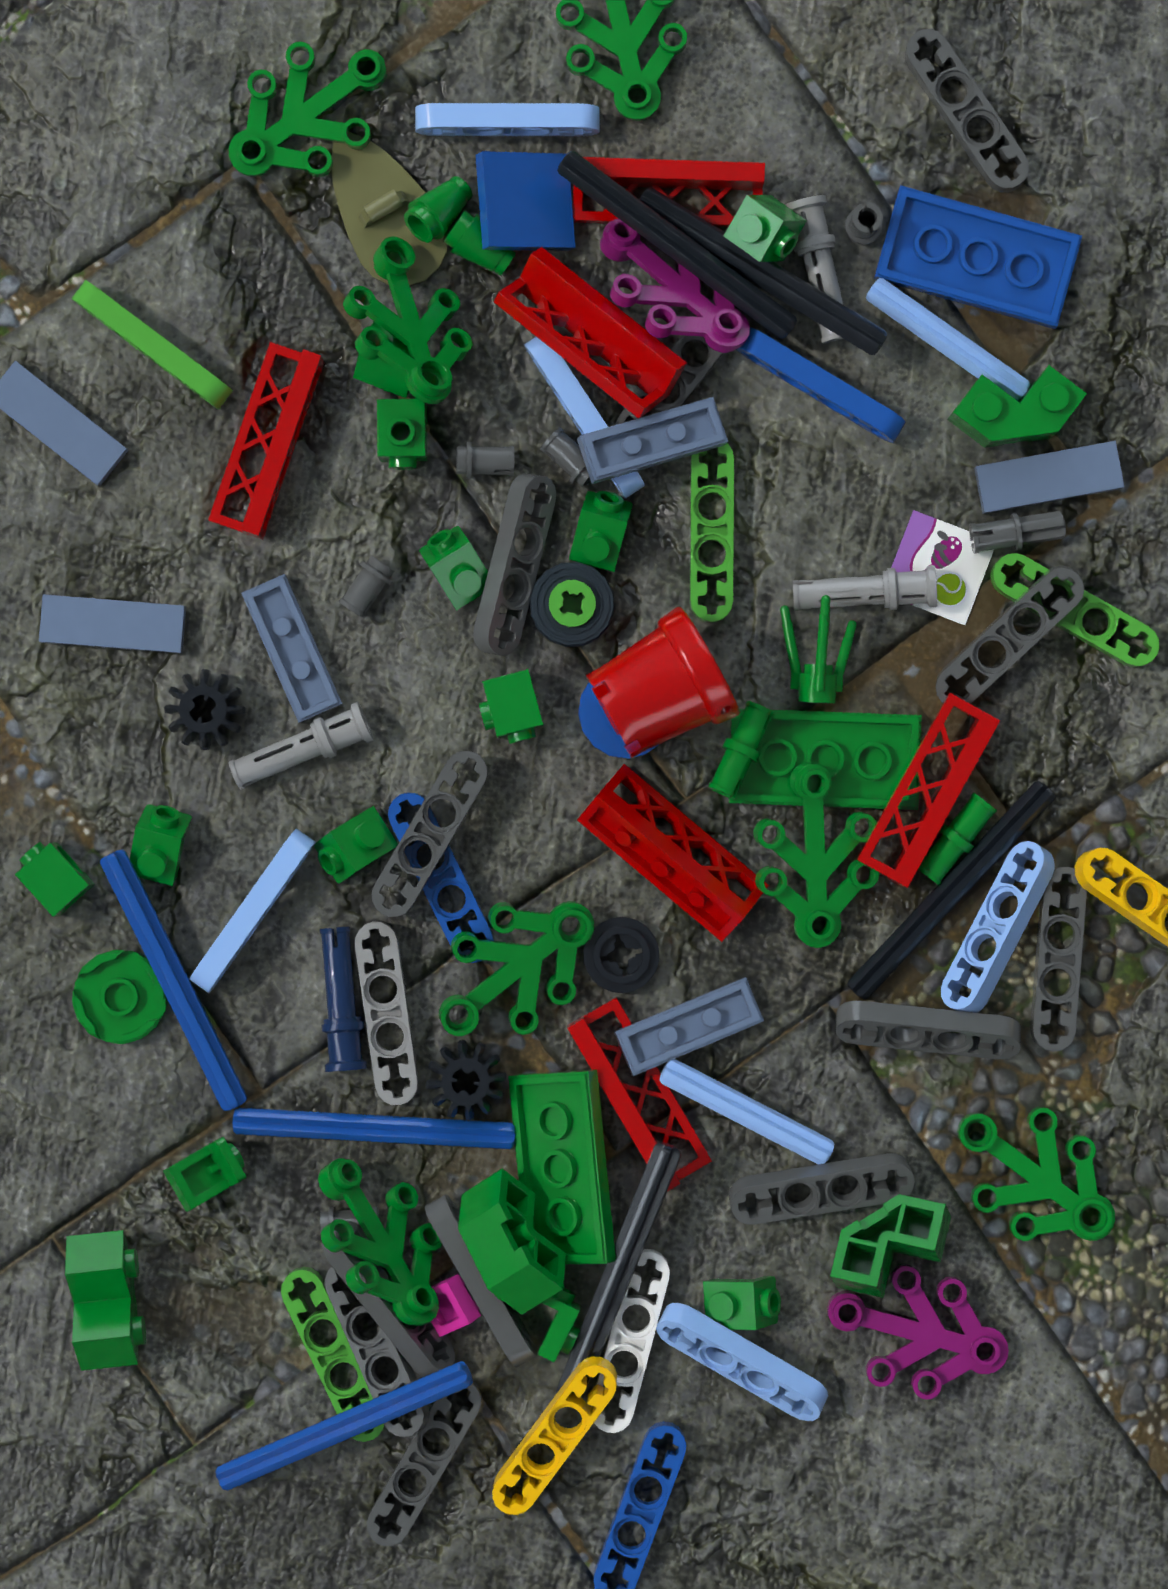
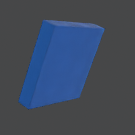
[475,151,575,251]

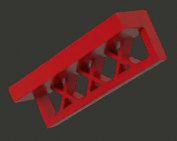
[573,157,765,228]
[494,247,687,419]
[208,342,325,540]
[856,693,1000,888]
[577,764,769,942]
[567,997,712,1192]

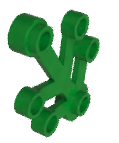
[556,0,687,121]
[229,42,387,177]
[343,236,472,404]
[753,762,879,948]
[439,901,594,1036]
[957,1107,1115,1241]
[318,1158,442,1326]

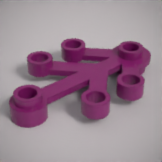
[600,218,750,353]
[827,1264,1009,1400]

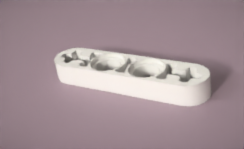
[591,1249,670,1433]

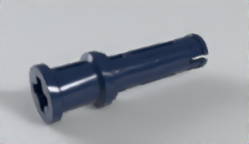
[320,927,368,1072]

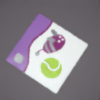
[891,510,994,625]

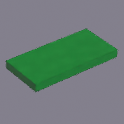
[728,709,922,810]
[508,1070,616,1264]

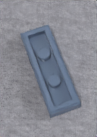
[0,361,129,487]
[577,397,728,484]
[974,441,1124,514]
[241,574,343,723]
[39,594,186,654]
[614,977,764,1076]

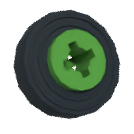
[530,562,615,647]

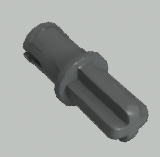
[969,511,1066,554]

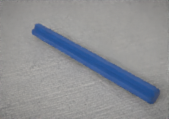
[100,849,247,1111]
[232,1108,515,1149]
[215,1361,473,1491]

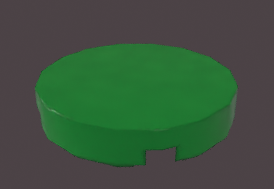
[72,949,168,1044]

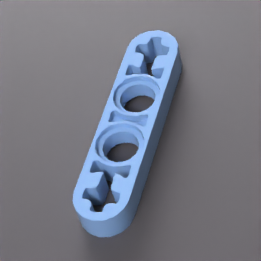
[415,103,600,136]
[524,337,645,499]
[189,828,316,993]
[941,841,1055,1013]
[656,1303,828,1421]

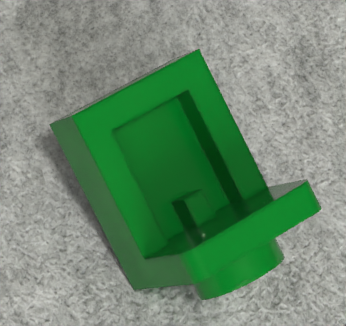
[569,491,633,572]
[419,526,488,611]
[130,804,192,886]
[314,806,398,884]
[163,1137,246,1212]
[703,1276,781,1330]
[537,1287,581,1362]

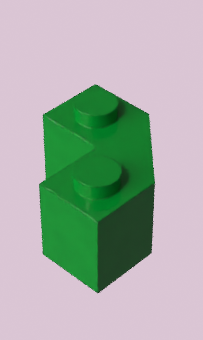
[947,365,1087,448]
[458,1168,566,1315]
[830,1194,951,1298]
[65,1230,146,1371]

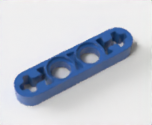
[736,327,906,443]
[388,793,494,963]
[593,1421,686,1589]

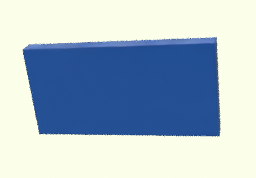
[874,185,1082,329]

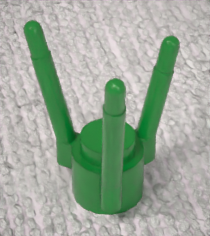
[780,595,857,703]

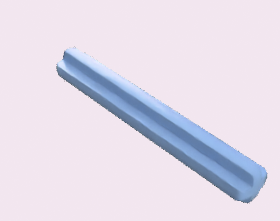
[866,278,1030,402]
[660,1059,835,1164]

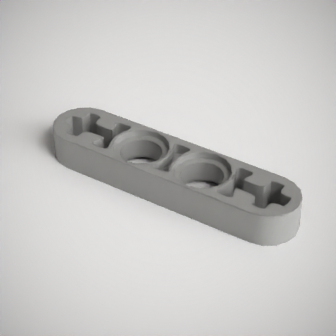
[355,921,419,1105]

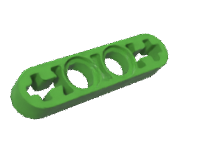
[71,280,233,410]
[690,443,734,623]
[990,553,1159,667]
[281,1267,385,1442]

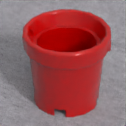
[586,607,740,758]

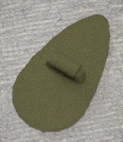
[331,132,448,286]

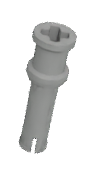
[785,195,843,343]
[792,565,937,610]
[229,701,374,790]

